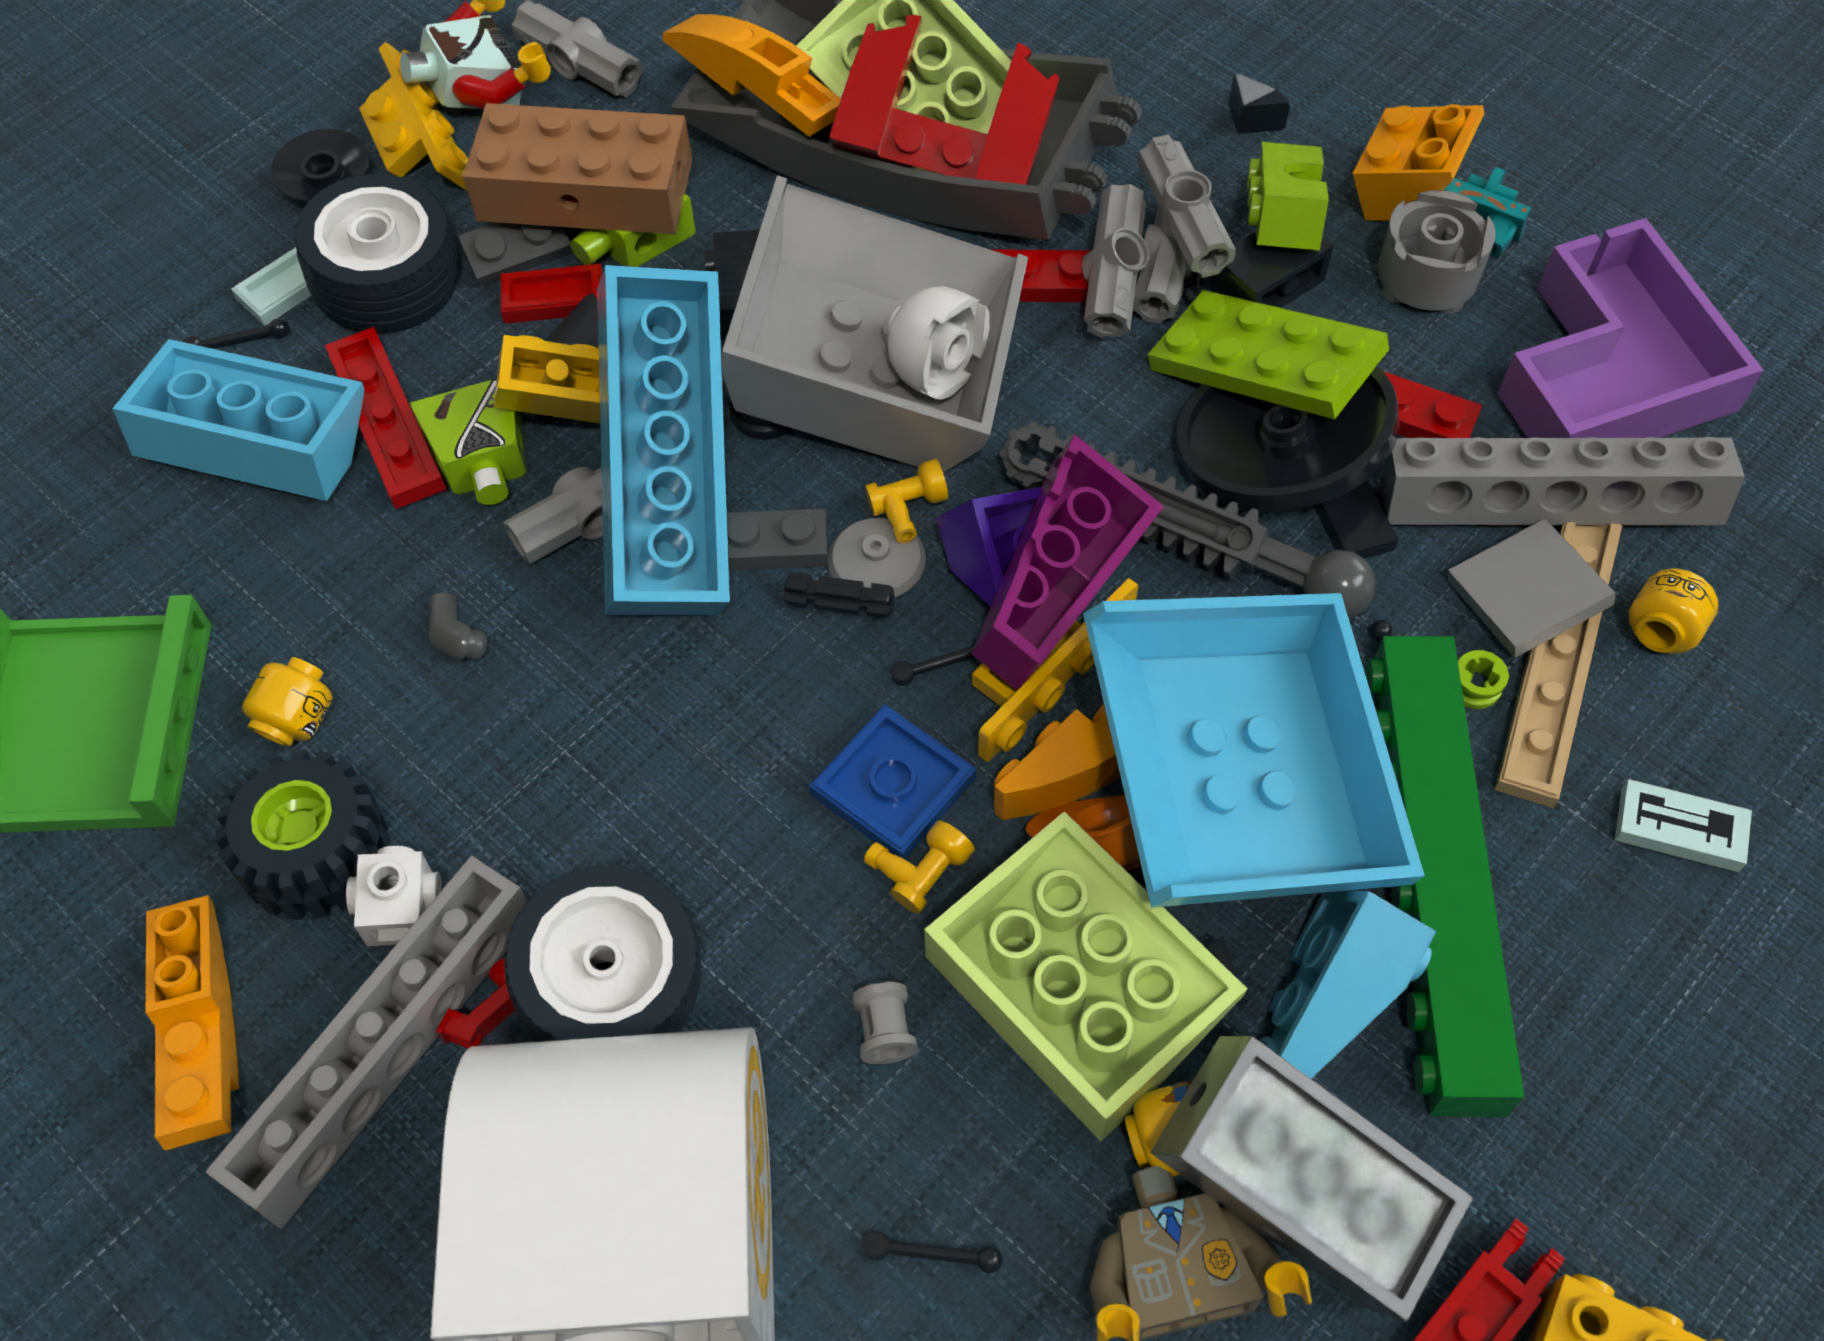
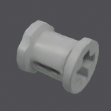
[853,982,918,1064]

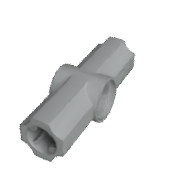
[511,0,643,98]
[1138,135,1236,278]
[1082,183,1150,338]
[1133,207,1192,324]
[503,467,603,564]

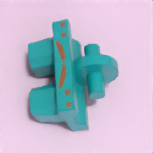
[1443,167,1531,258]

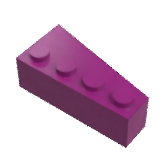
[971,434,1164,690]

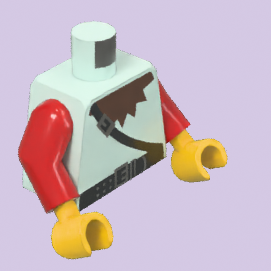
[400,0,551,110]

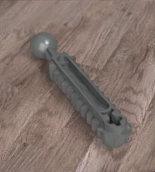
[999,422,1377,619]

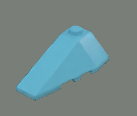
[1259,890,1436,1079]

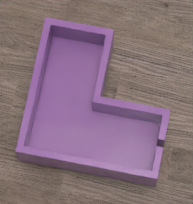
[1498,218,1764,438]

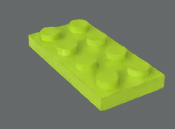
[1147,290,1389,419]

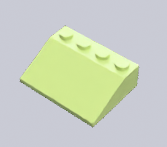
[796,0,1011,134]
[924,811,1248,1142]

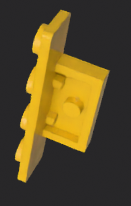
[359,42,468,191]
[972,578,1139,762]

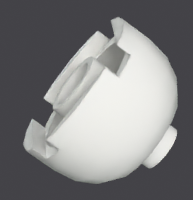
[888,286,990,400]

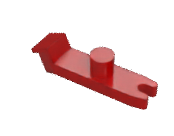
[436,957,515,1049]

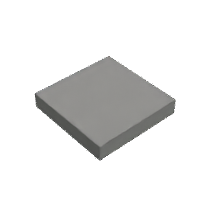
[1448,518,1615,658]

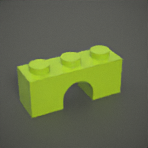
[1246,142,1329,250]

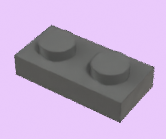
[458,222,572,287]
[727,508,828,570]

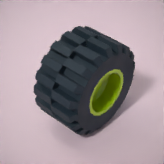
[215,751,390,920]

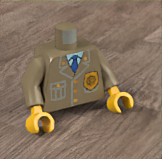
[1089,1166,1312,1341]

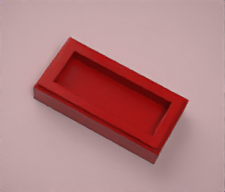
[500,264,603,324]

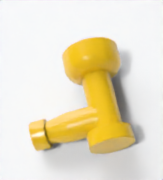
[864,458,949,543]
[864,820,975,914]

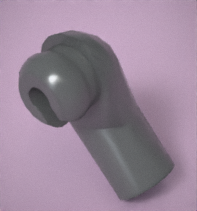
[429,593,487,661]

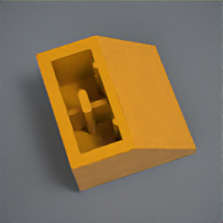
[1352,104,1485,221]

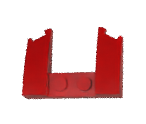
[829,15,1060,185]

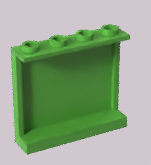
[0,595,212,833]

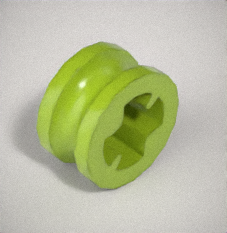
[1458,650,1509,709]

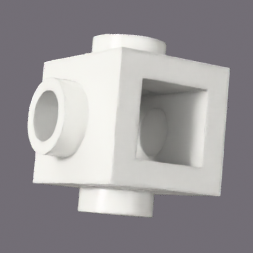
[346,846,442,946]

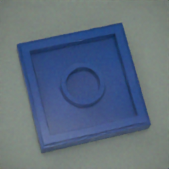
[809,704,976,859]

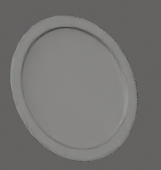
[828,518,926,598]

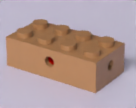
[463,103,693,234]

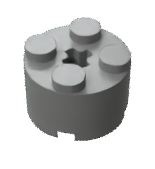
[1378,190,1495,314]

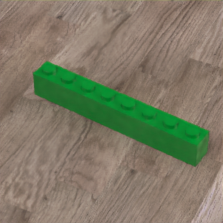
[1365,636,1525,1117]

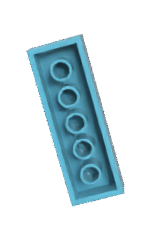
[597,265,730,615]

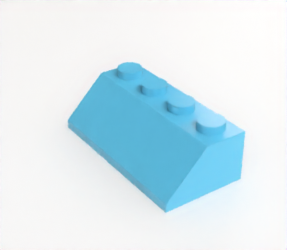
[112,339,365,501]

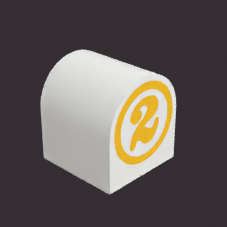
[431,1027,775,1341]

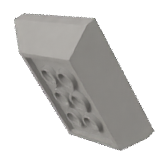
[721,175,1028,473]

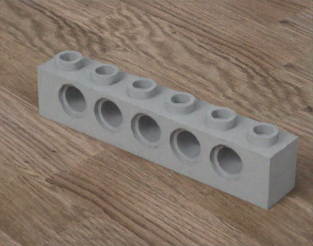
[1380,437,1745,525]
[205,855,527,1230]

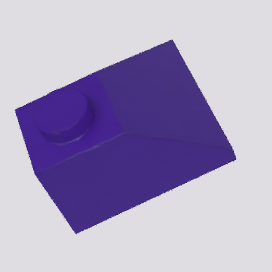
[936,487,1042,607]

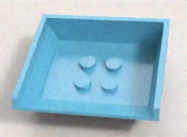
[1083,593,1425,908]

